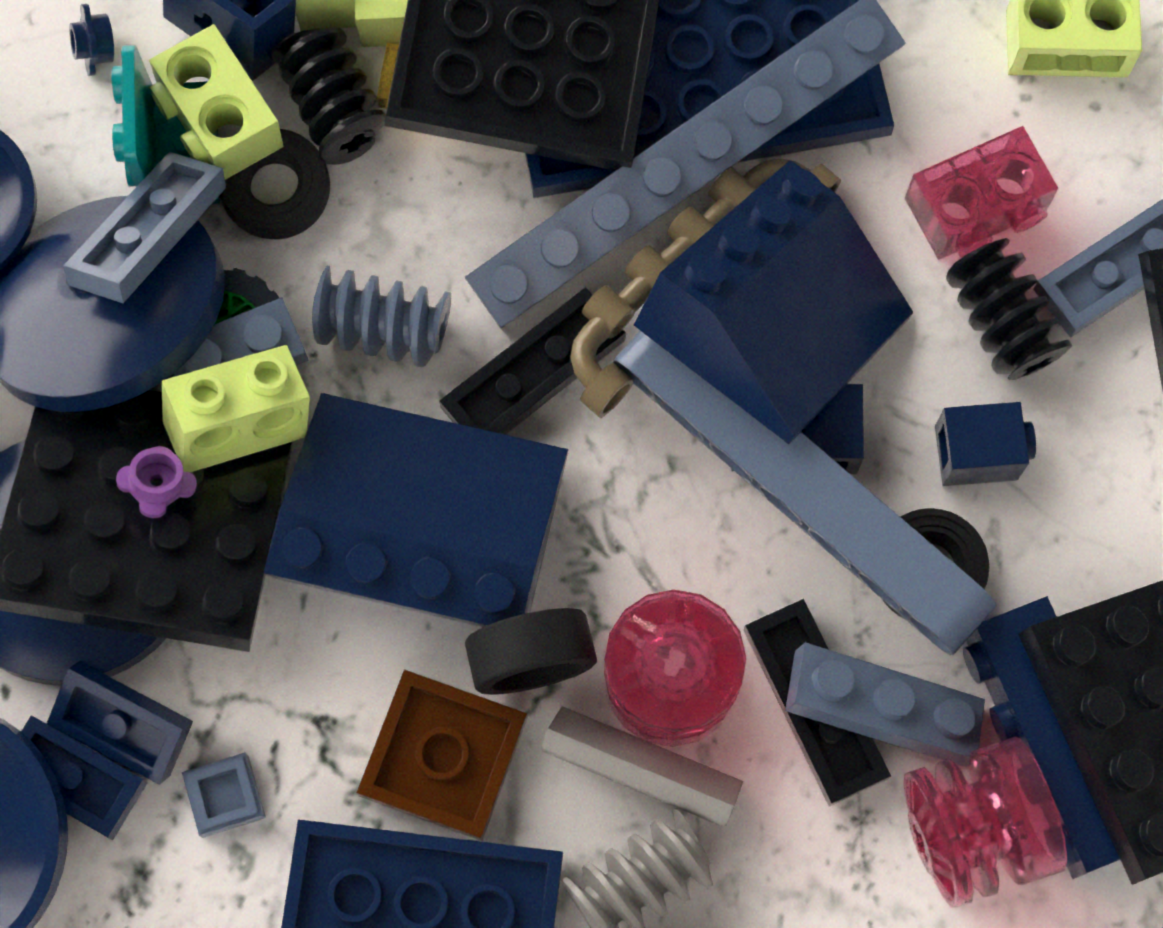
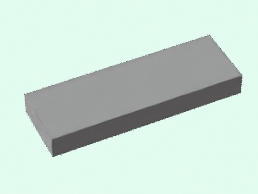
[540,706,743,826]

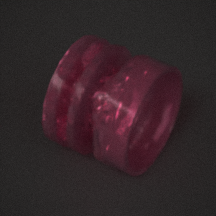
[603,589,746,747]
[904,737,1067,908]

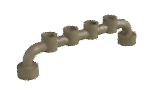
[570,158,841,418]

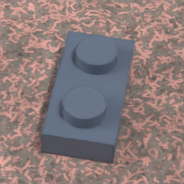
[174,297,309,376]

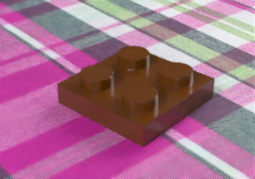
[356,669,528,841]

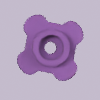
[116,446,197,518]

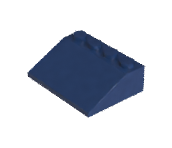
[634,160,913,444]
[264,393,569,627]

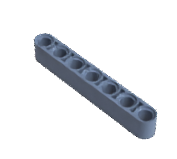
[613,331,997,656]

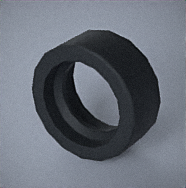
[465,608,597,695]

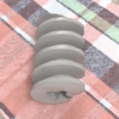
[562,808,713,928]

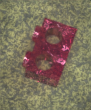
[904,126,1058,260]

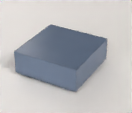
[182,752,266,838]

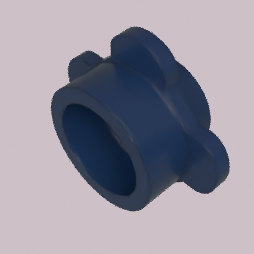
[69,4,114,76]

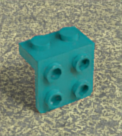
[111,45,220,204]

